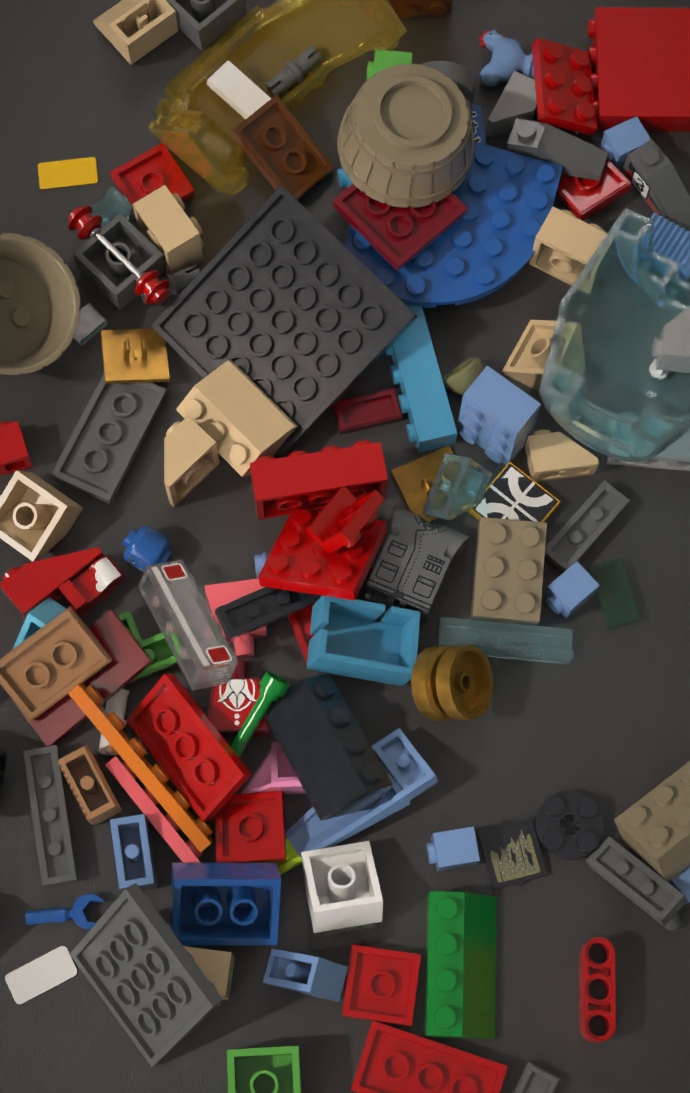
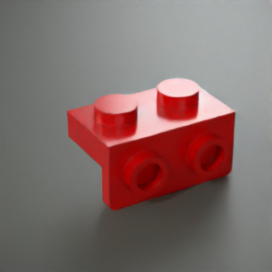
[307,486,385,554]

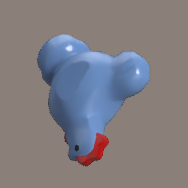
[479,29,535,88]

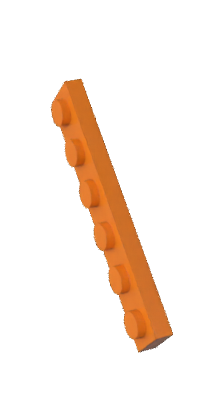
[68,684,214,852]

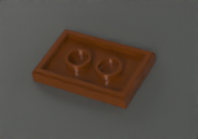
[229,94,336,200]

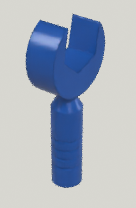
[25,894,105,930]

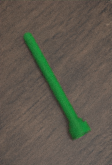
[193,671,290,818]

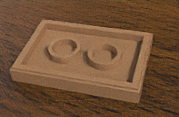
[0,606,112,721]

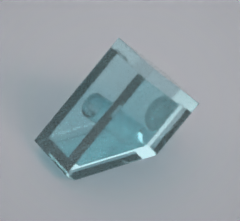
[422,454,492,520]

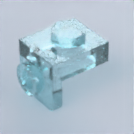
[91,186,133,229]

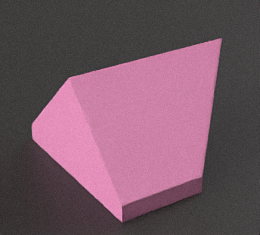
[241,742,306,795]

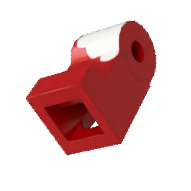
[58,555,126,618]

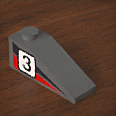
[622,139,690,231]

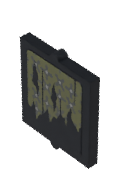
[477,817,548,890]

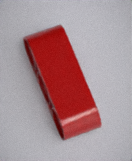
[579,937,616,1043]

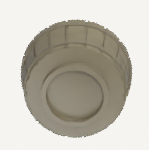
[337,64,474,208]
[0,233,81,375]

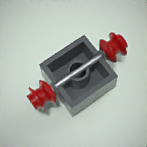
[68,206,170,311]

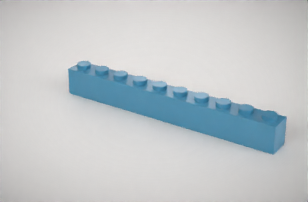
[337,165,457,453]

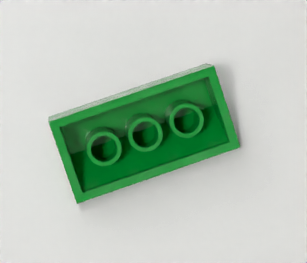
[425,891,496,1039]

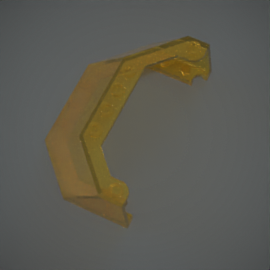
[148,0,407,194]

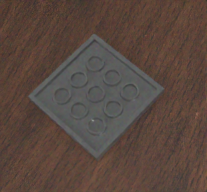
[70,883,223,1067]

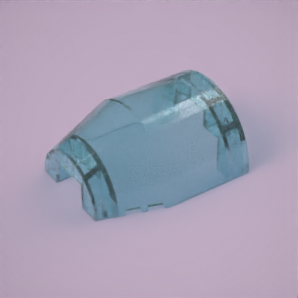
[540,208,690,462]

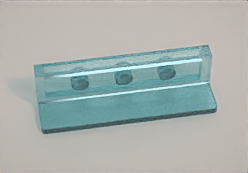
[438,617,574,664]

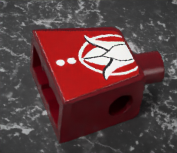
[207,660,270,738]

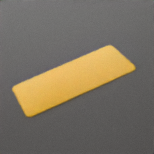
[38,157,98,189]

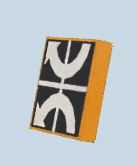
[468,462,560,522]

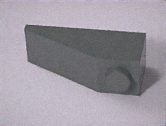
[507,118,609,181]

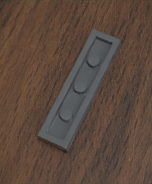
[23,745,78,887]

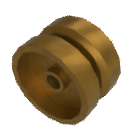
[411,645,494,721]

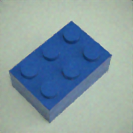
[169,863,281,946]

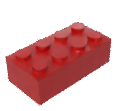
[250,440,388,520]

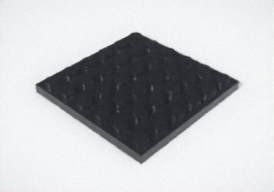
[151,185,418,457]

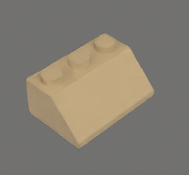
[176,360,297,477]

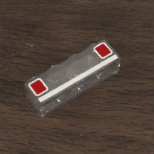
[138,560,238,691]

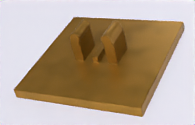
[101,329,170,384]
[391,446,476,523]

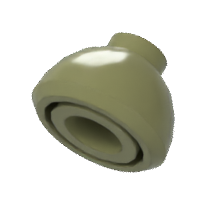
[443,357,484,395]

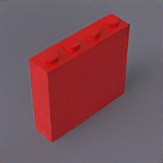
[587,7,690,132]

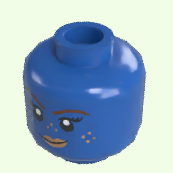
[122,525,172,574]

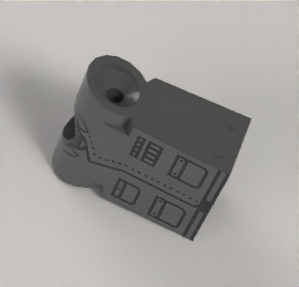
[365,505,471,624]

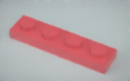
[105,756,203,863]

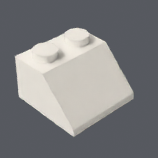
[301,841,383,933]

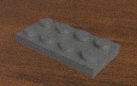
[51,374,167,505]

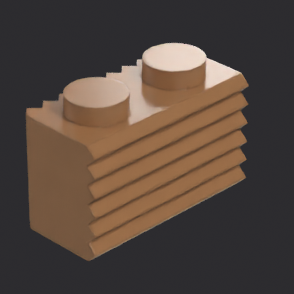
[58,745,122,826]

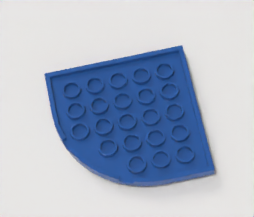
[344,142,563,308]

